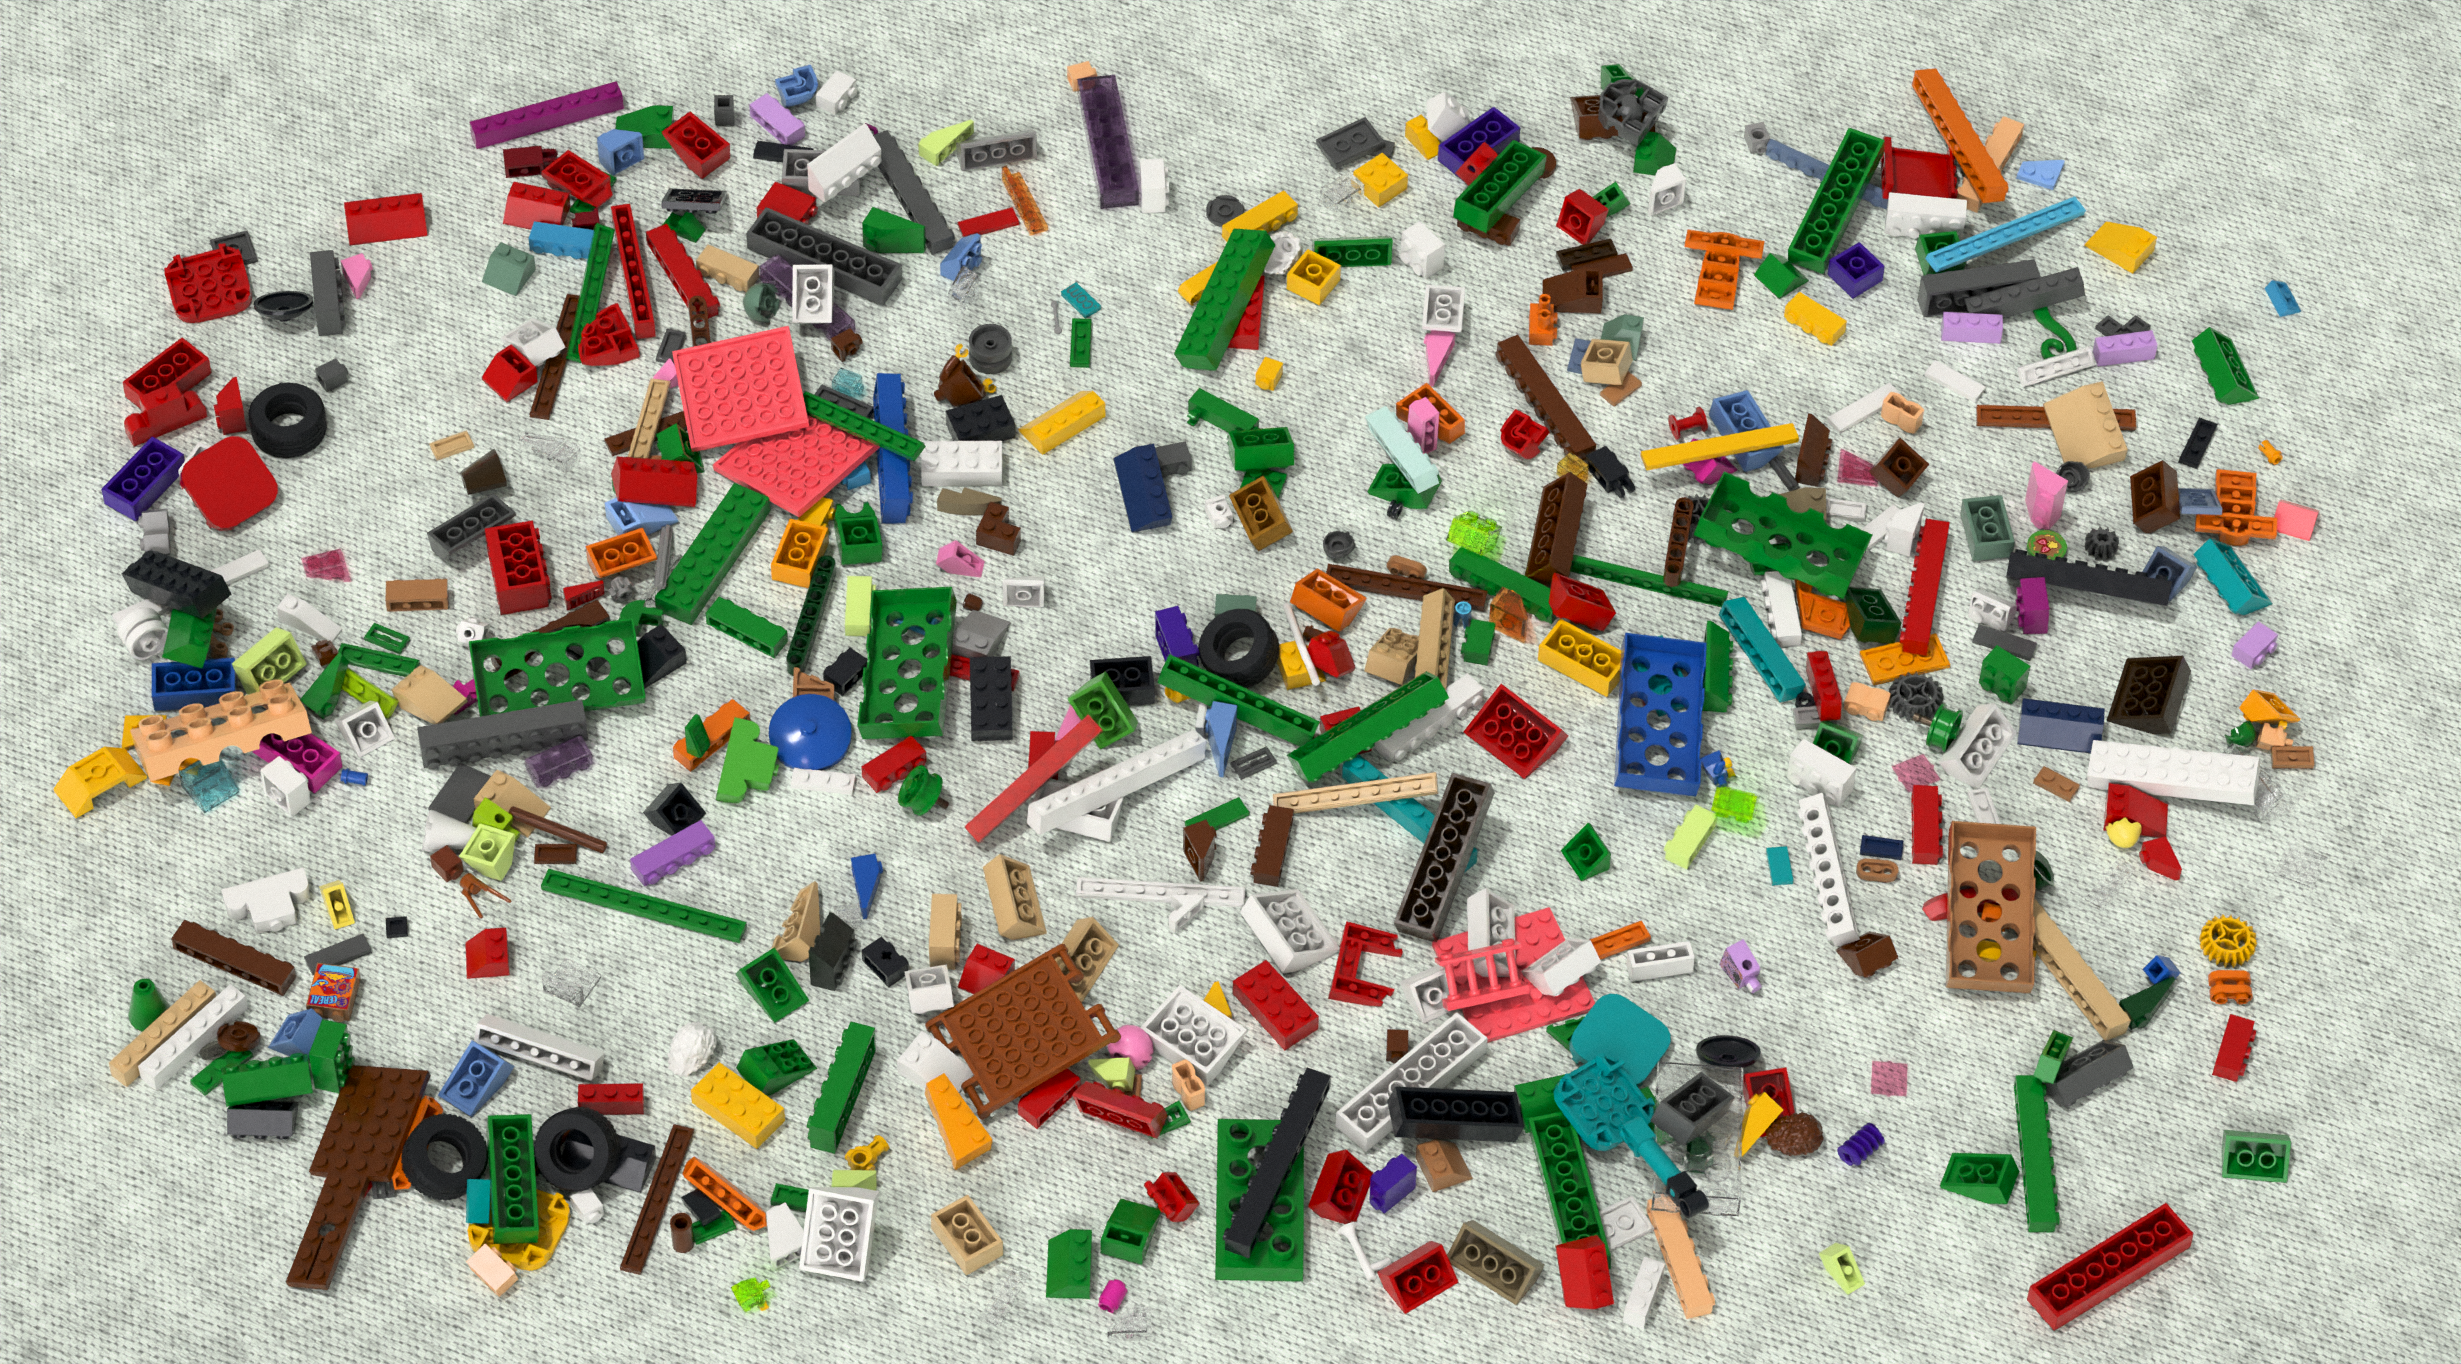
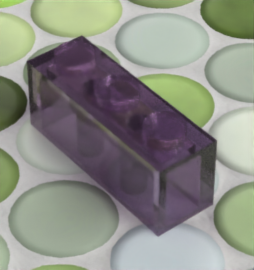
[525,736,593,788]

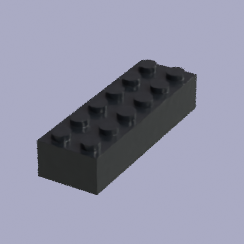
[121,549,232,619]
[1387,1087,1524,1142]

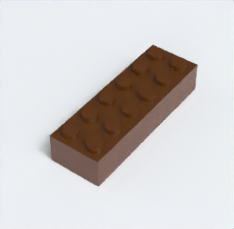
[1525,472,1588,588]

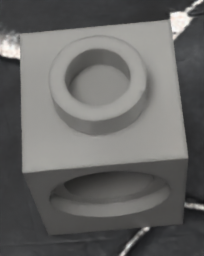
[1744,122,1770,154]

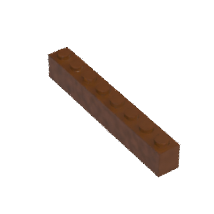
[1495,335,1596,464]

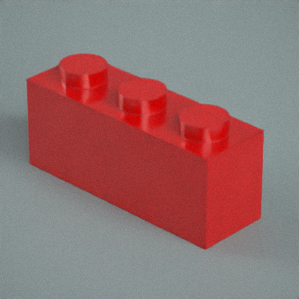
[861,736,927,793]
[2212,1014,2257,1082]
[1018,1068,1081,1129]
[578,1083,645,1115]

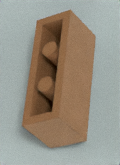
[385,578,449,612]

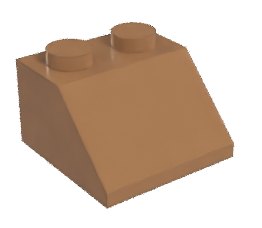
[1416,1139,1473,1192]

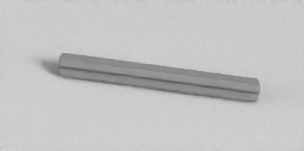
[654,525,673,591]

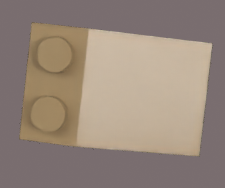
[391,665,468,724]
[474,770,551,838]

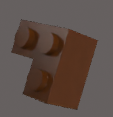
[976,501,1021,556]

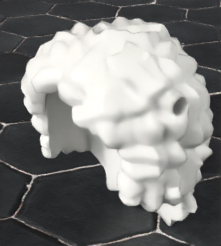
[1264,231,1303,275]
[667,1022,717,1077]

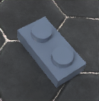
[1567,338,1591,374]

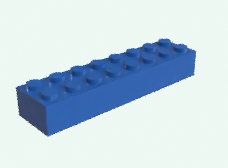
[873,373,913,524]

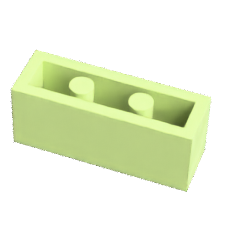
[845,576,876,636]
[1664,804,1718,869]

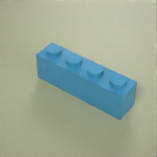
[528,221,594,259]

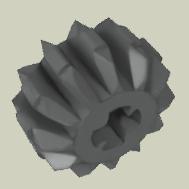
[2084,526,2119,561]

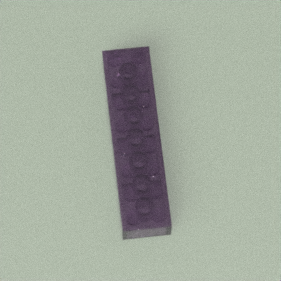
[1077,75,1139,209]

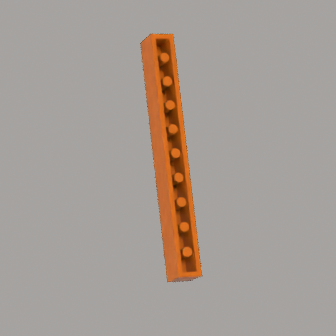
[1912,68,2009,203]

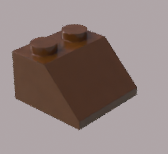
[1183,820,1217,882]
[1836,931,1898,978]

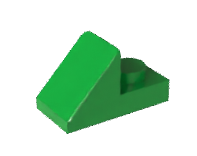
[662,212,706,243]

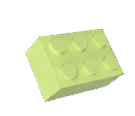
[232,627,307,695]

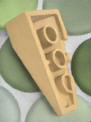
[771,881,820,962]

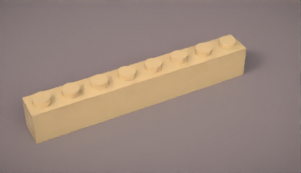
[2033,898,2131,1041]

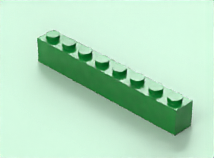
[1157,654,1320,747]
[2013,1075,2060,1232]

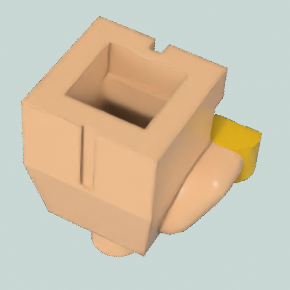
[2256,720,2293,750]

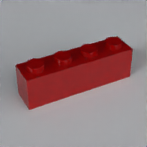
[1806,651,1842,721]
[1911,785,1943,865]

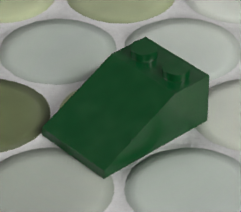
[1845,587,1902,644]

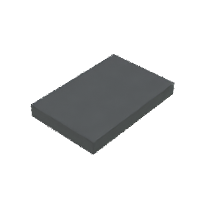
[1316,117,1385,169]
[428,762,491,824]

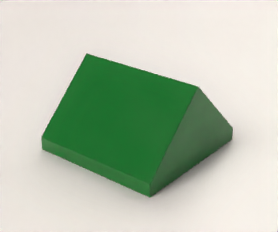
[1754,253,1809,299]
[1561,823,1611,881]

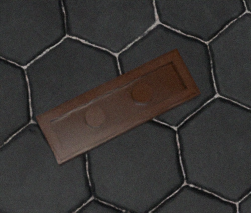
[1571,253,1633,278]

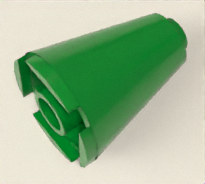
[128,979,170,1032]

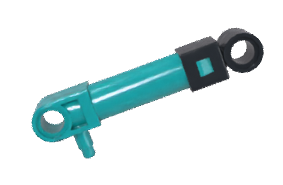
[1618,1116,1709,1218]

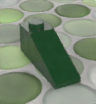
[2119,977,2176,1030]

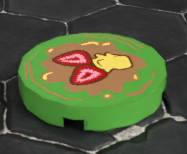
[2026,530,2067,560]

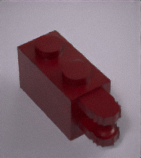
[503,146,558,178]

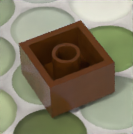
[1869,438,1929,498]

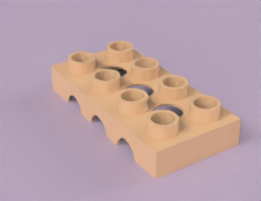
[130,680,312,782]

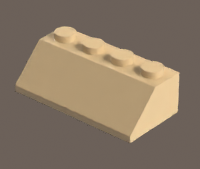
[983,854,1047,940]
[1055,917,1119,1003]

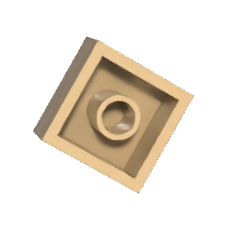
[1581,339,1633,385]

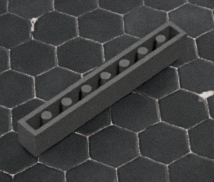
[873,130,955,255]

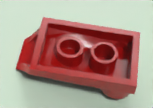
[541,150,613,208]

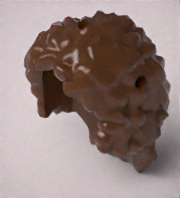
[1765,1112,1824,1156]

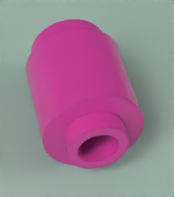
[1098,1279,1128,1313]

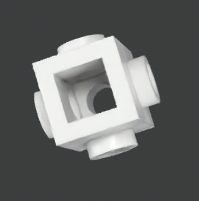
[456,617,490,647]

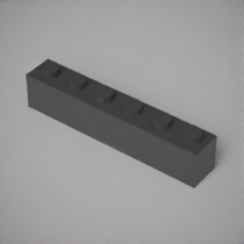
[1964,267,2085,318]

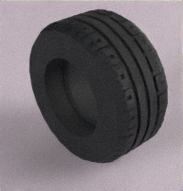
[248,382,327,458]
[1198,609,1280,688]
[534,1107,620,1192]
[401,1113,488,1201]

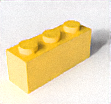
[1784,292,1847,346]

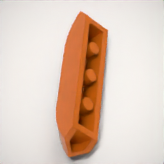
[392,1095,443,1190]
[682,1156,766,1231]

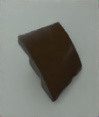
[460,449,507,495]

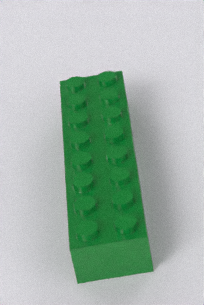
[1788,128,1885,274]
[1174,228,1275,371]
[655,483,770,625]
[1287,671,1449,782]
[1528,1111,1611,1269]

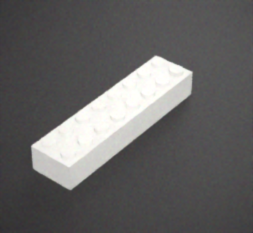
[2087,740,2260,805]
[1335,1012,1488,1152]

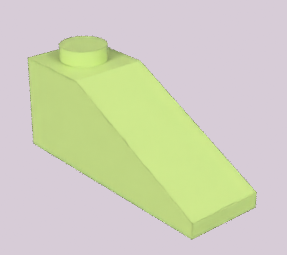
[918,120,974,166]

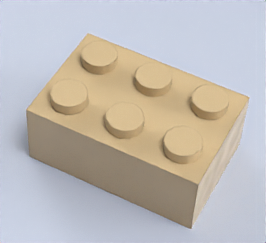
[929,894,962,970]
[931,1195,1003,1276]

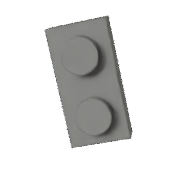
[1793,706,1837,729]

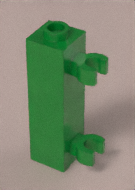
[1187,388,1260,444]

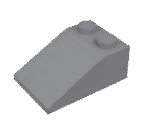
[952,610,1011,658]

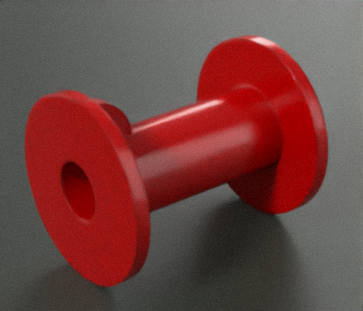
[1668,407,1708,440]

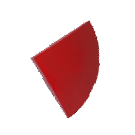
[578,303,640,366]

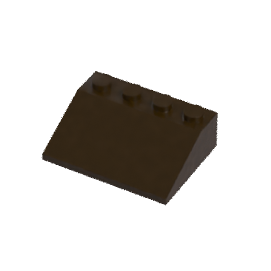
[2107,655,2191,734]

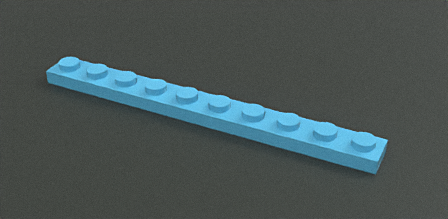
[1925,196,2086,273]

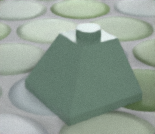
[1600,314,1644,361]

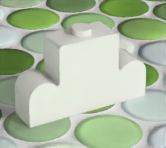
[221,868,310,934]

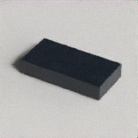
[681,1189,722,1227]

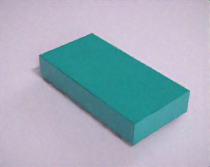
[1766,846,1793,886]
[466,1179,490,1224]

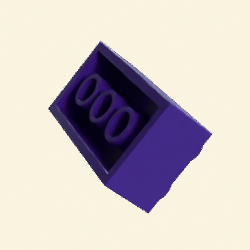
[1438,107,1521,181]
[101,437,185,521]

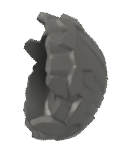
[2056,461,2090,492]
[1323,530,1356,559]

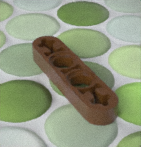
[688,296,711,347]

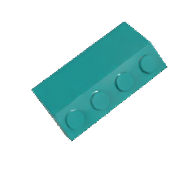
[2193,538,2273,615]

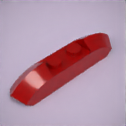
[1922,888,2018,921]

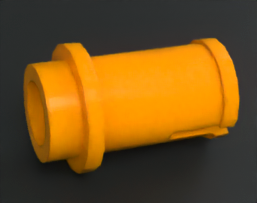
[2258,440,2283,465]

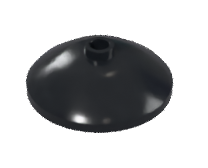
[254,291,313,322]
[1696,1035,1761,1072]

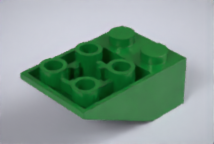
[736,1039,817,1096]
[1100,1198,1162,1265]

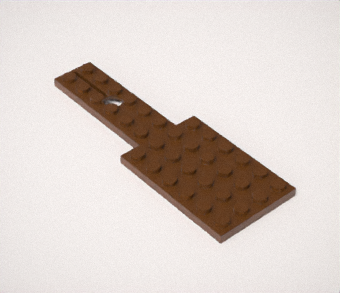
[286,1065,431,1290]

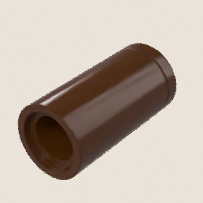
[670,1213,694,1253]

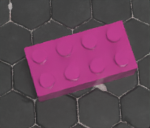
[252,733,342,794]

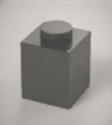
[714,95,734,125]
[315,358,348,392]

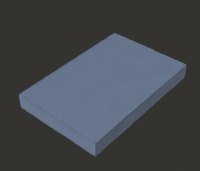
[2178,488,2222,515]

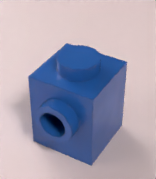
[2143,955,2181,985]

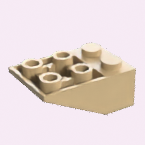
[1364,628,1419,685]

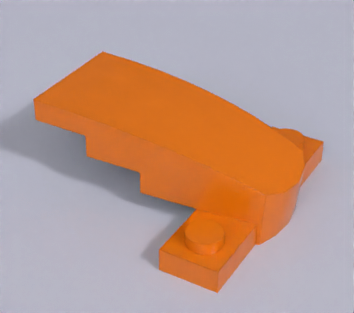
[1684,229,1765,310]
[2195,469,2277,546]

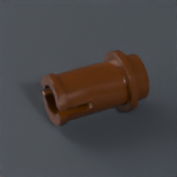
[1303,625,1325,641]

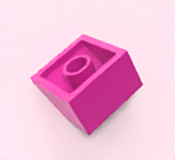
[1683,438,1737,484]

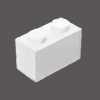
[816,70,857,115]

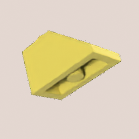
[319,880,355,929]

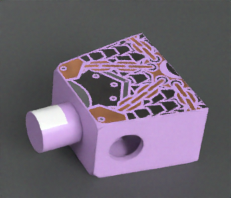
[1719,939,1762,993]

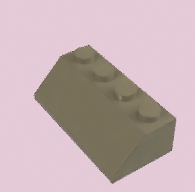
[1447,1220,1545,1305]

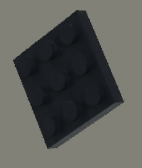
[662,188,727,214]

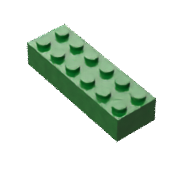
[1453,140,1547,233]
[807,1021,876,1154]
[486,1114,539,1244]

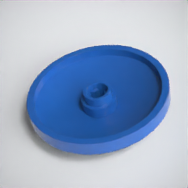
[769,694,852,771]

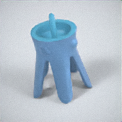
[1453,601,1472,629]

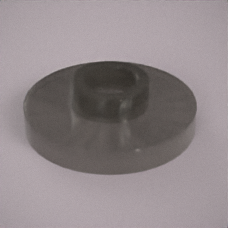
[200,1041,228,1060]

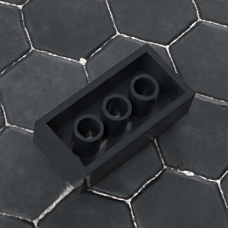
[970,656,1013,741]

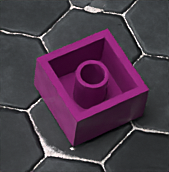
[2015,577,2049,634]

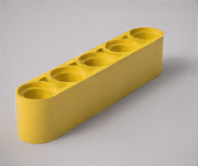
[1178,261,1218,306]

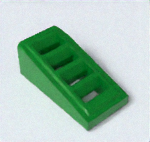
[685,714,710,758]
[1151,1100,1191,1139]

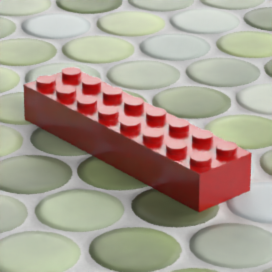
[2027,1203,2194,1331]

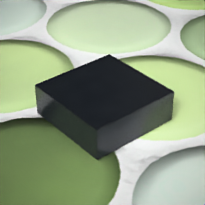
[386,916,408,938]

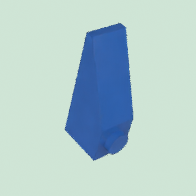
[851,854,883,919]

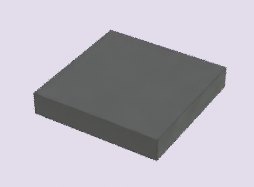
[210,230,258,265]

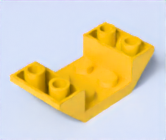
[53,746,147,818]

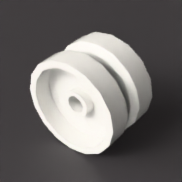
[117,608,168,660]

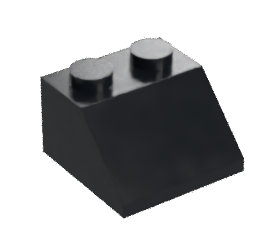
[643,782,706,836]

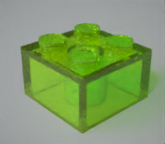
[1446,511,1502,555]
[1711,785,1760,823]

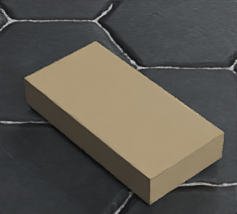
[429,430,474,461]

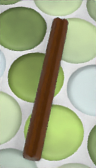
[508,806,607,853]

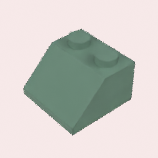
[482,242,536,296]

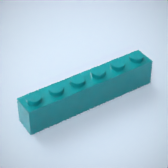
[1718,597,1806,703]

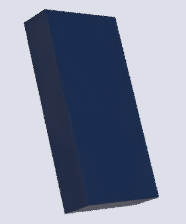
[1860,835,1904,860]

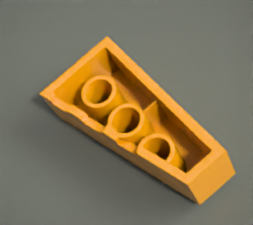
[925,1073,993,1170]

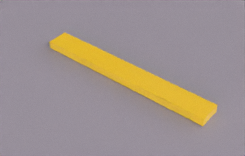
[1640,423,1799,471]

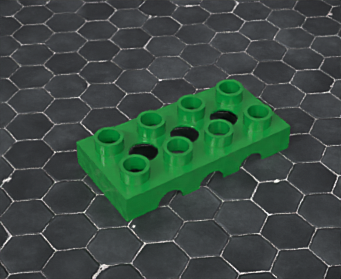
[1694,471,1873,599]
[857,587,957,739]
[469,618,646,717]
[1215,1119,1304,1282]

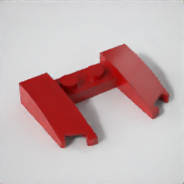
[1328,921,1403,1006]

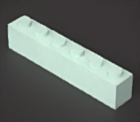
[1365,406,1439,494]

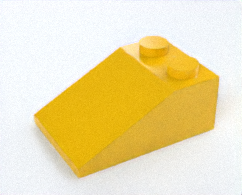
[2084,221,2157,274]

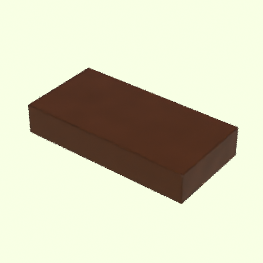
[534,844,577,864]

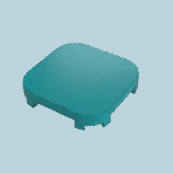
[1568,994,1671,1088]
[1554,1053,1655,1151]

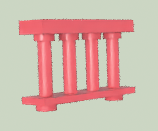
[1435,938,1530,1011]

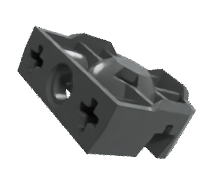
[1598,79,1668,146]

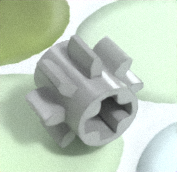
[608,576,635,602]

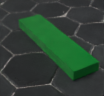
[338,643,420,677]

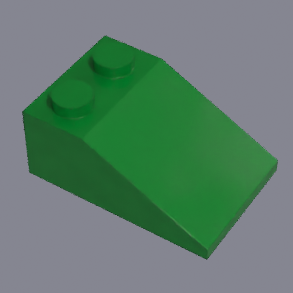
[615,105,674,149]
[862,207,926,253]
[1367,464,1442,509]
[735,947,809,1023]
[1940,1153,2020,1204]

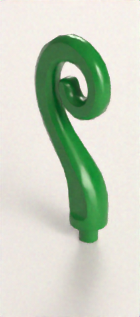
[2032,306,2077,359]

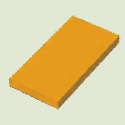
[1859,633,1950,686]

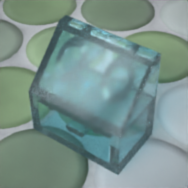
[179,758,240,813]

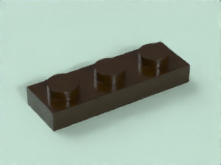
[1556,238,1618,270]

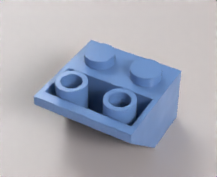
[940,233,982,284]

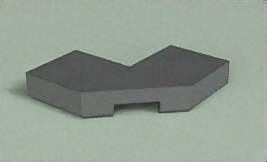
[2095,315,2151,336]

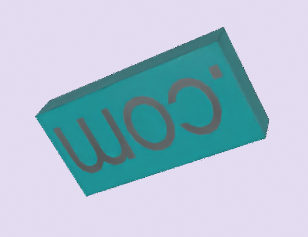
[1061,282,1101,319]

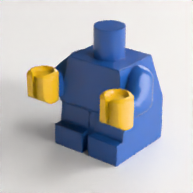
[1700,750,1736,788]

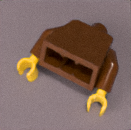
[934,344,996,406]

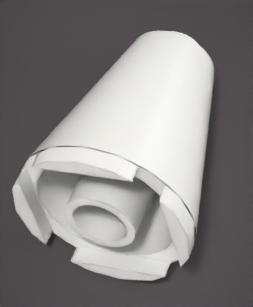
[422,810,477,852]

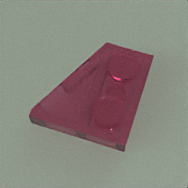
[1837,449,1878,487]
[301,548,351,582]

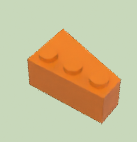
[1396,383,1465,444]

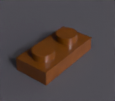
[311,640,339,666]

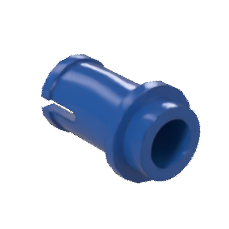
[341,768,368,786]

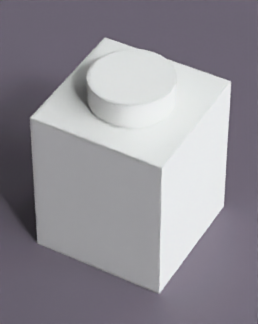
[570,1188,604,1225]

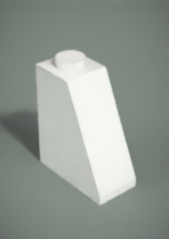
[766,1203,804,1271]

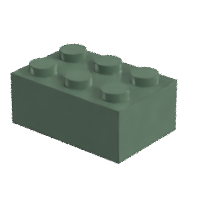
[1960,495,2015,561]

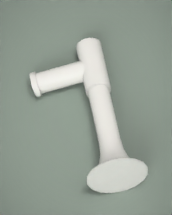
[1337,1222,1391,1281]

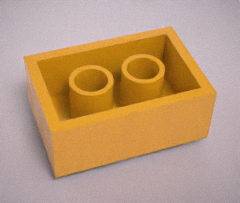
[771,519,829,588]

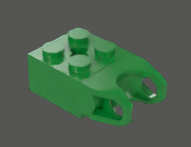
[834,501,883,565]

